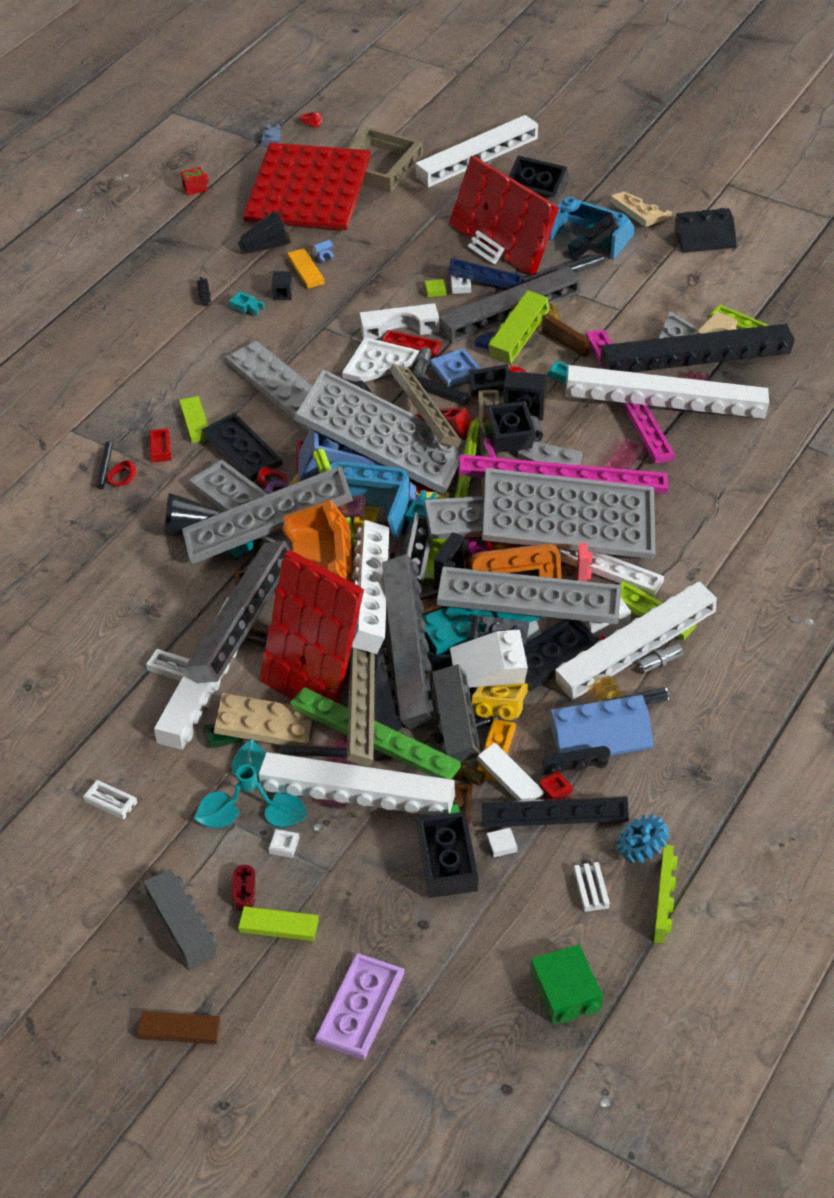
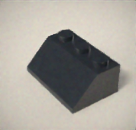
[508,155,569,198]
[674,208,737,253]

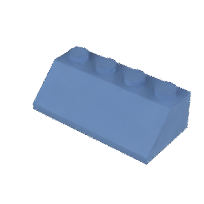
[550,695,653,756]

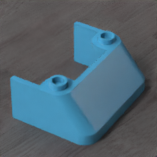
[549,197,634,260]
[330,461,409,540]

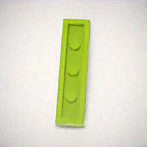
[620,581,697,641]
[654,845,678,944]

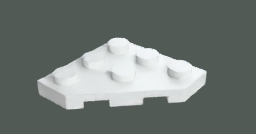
[342,337,419,382]

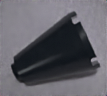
[238,211,291,254]
[164,493,219,536]

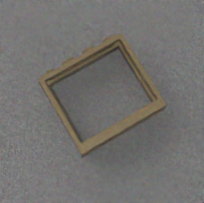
[349,127,423,193]

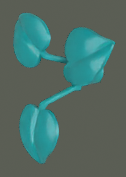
[194,739,307,828]

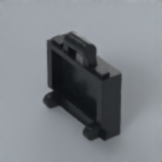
[434,532,469,591]

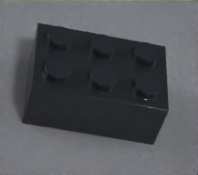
[417,811,479,898]

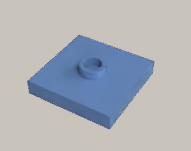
[429,348,481,387]

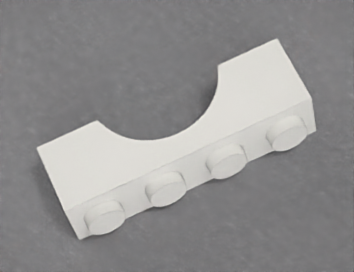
[360,303,439,340]

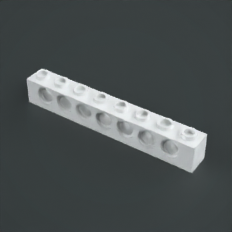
[352,520,389,654]

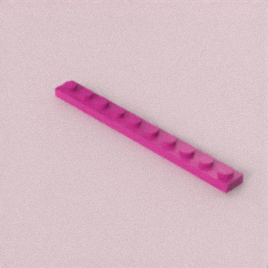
[585,329,675,464]
[459,454,668,494]

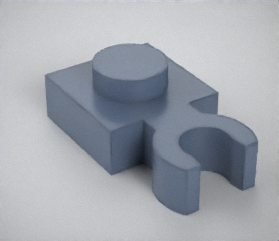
[261,124,281,146]

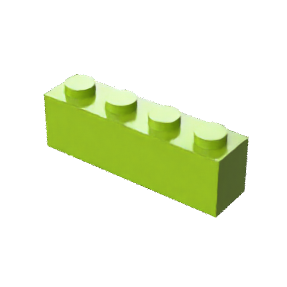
[488,290,549,364]

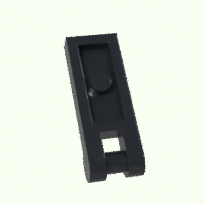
[466,614,530,645]
[542,746,611,775]

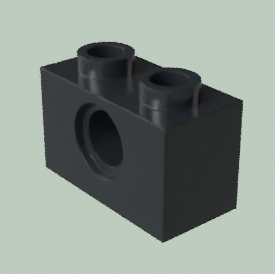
[467,364,509,396]

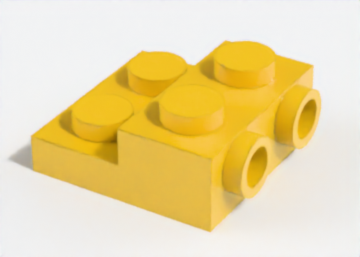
[472,683,528,720]

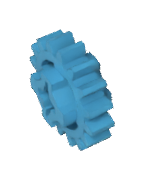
[616,814,670,863]

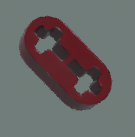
[232,865,256,911]

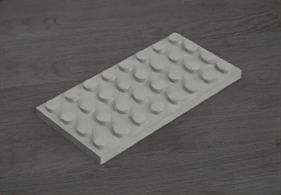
[294,369,466,495]
[482,468,656,559]

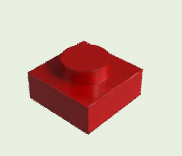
[539,771,573,799]

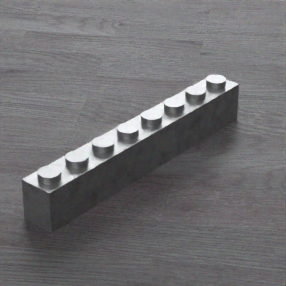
[440,267,581,343]
[185,540,290,683]
[382,554,437,730]

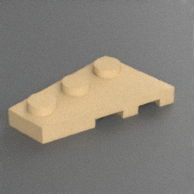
[610,192,673,227]

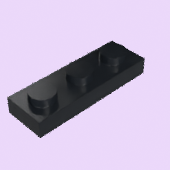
[568,213,619,260]

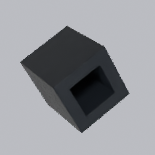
[272,271,293,300]

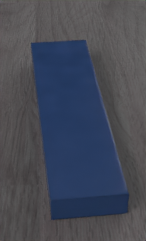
[448,258,523,289]

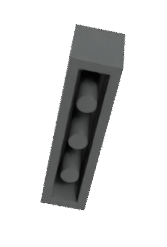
[400,513,431,585]
[431,664,481,762]
[143,869,218,970]

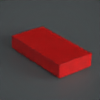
[149,428,172,463]

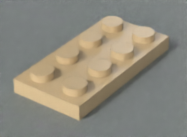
[214,693,312,747]

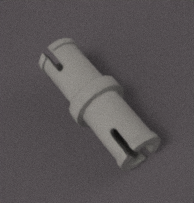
[637,642,683,674]

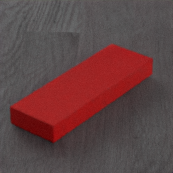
[381,330,442,358]

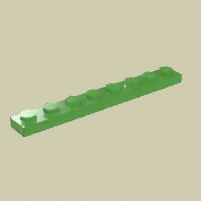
[290,687,461,780]

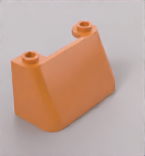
[282,500,354,583]
[465,544,561,579]

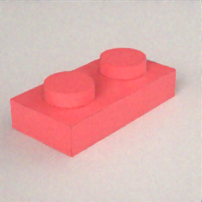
[577,543,592,582]

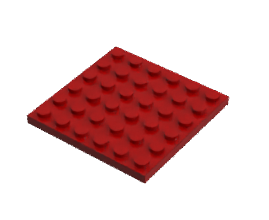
[243,142,371,230]

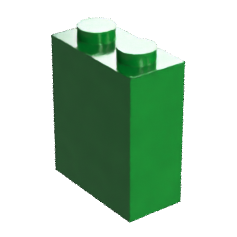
[530,944,603,1024]

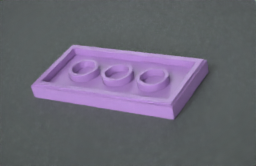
[315,953,404,1060]

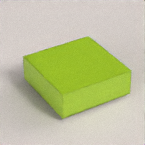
[425,279,446,297]

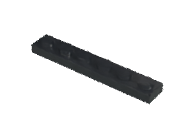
[481,796,629,828]

